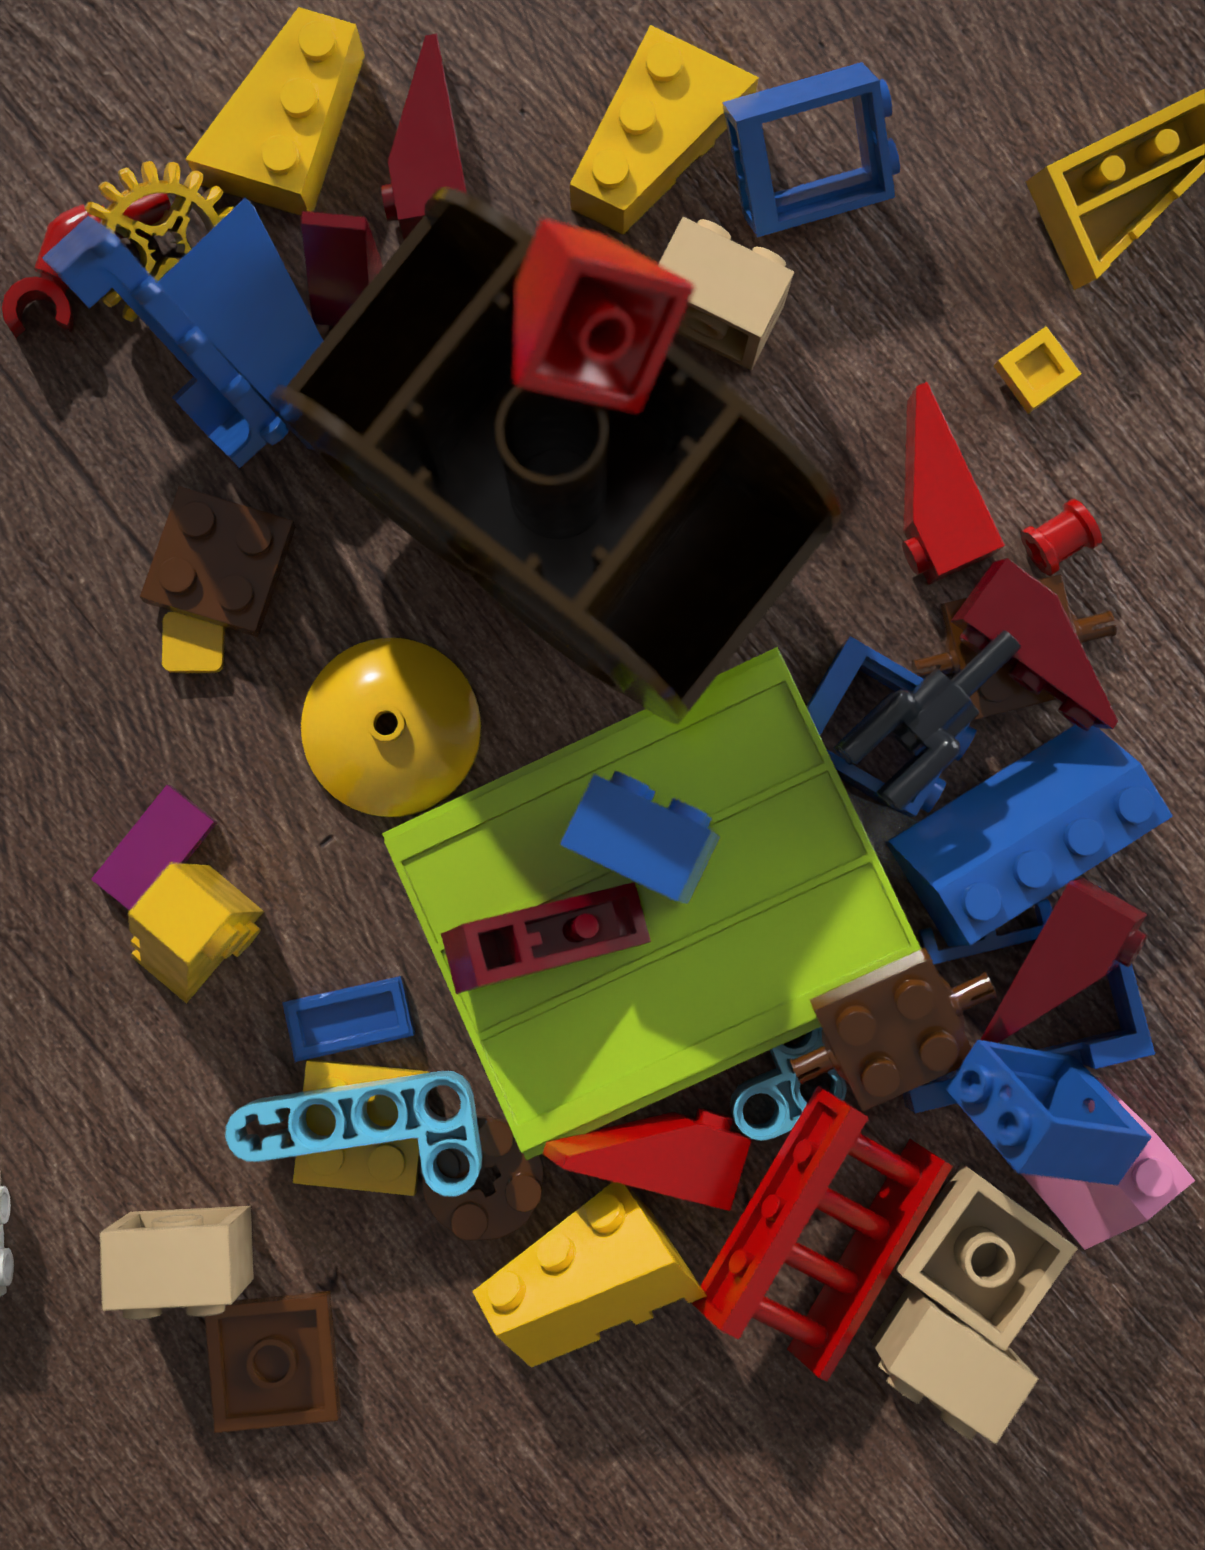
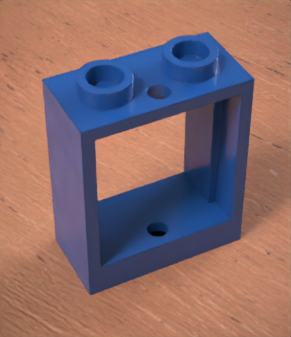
[722,62,900,237]
[806,636,977,818]
[945,1040,1152,1185]

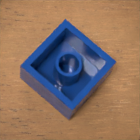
[560,770,720,904]

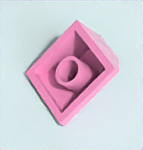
[1021,1076,1195,1250]

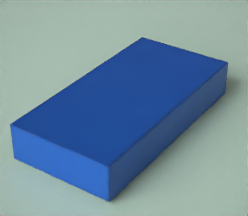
[282,975,415,1062]

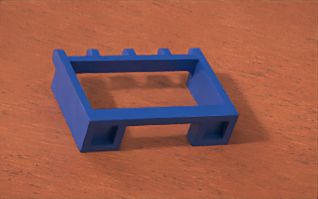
[42,216,289,468]
[902,886,1155,1113]

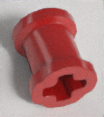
[1020,499,1102,576]

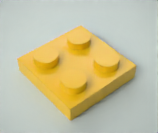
[293,1059,429,1196]

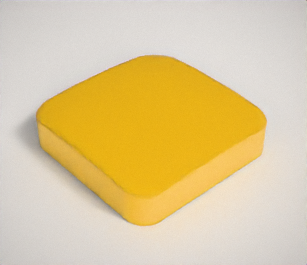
[162,612,225,673]

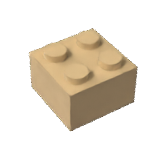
[658,217,794,370]
[895,1163,1078,1351]
[100,1206,254,1319]
[871,1282,1038,1444]

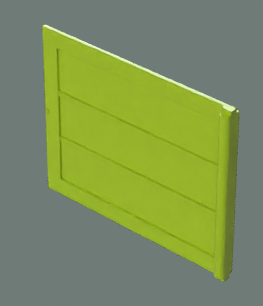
[382,647,921,1161]

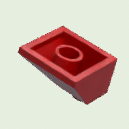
[514,218,695,413]

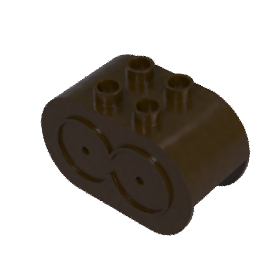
[269,188,841,724]

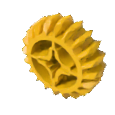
[84,161,235,328]

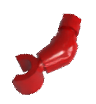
[2,193,171,338]

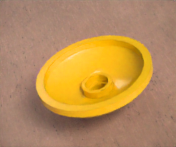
[301,638,481,817]

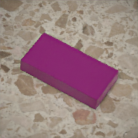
[91,785,218,910]

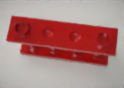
[691,1086,953,1382]

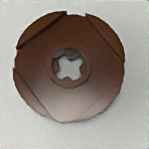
[422,1115,544,1241]

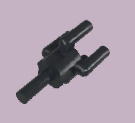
[833,630,1021,811]

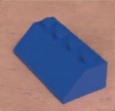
[885,725,1173,946]

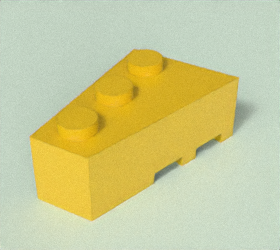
[186,7,365,216]
[570,25,759,234]
[1026,89,1205,290]
[128,863,264,1004]
[472,1182,707,1368]

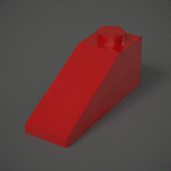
[902,382,1005,585]
[543,1108,752,1211]

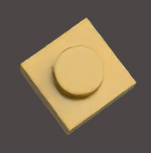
[993,326,1081,414]

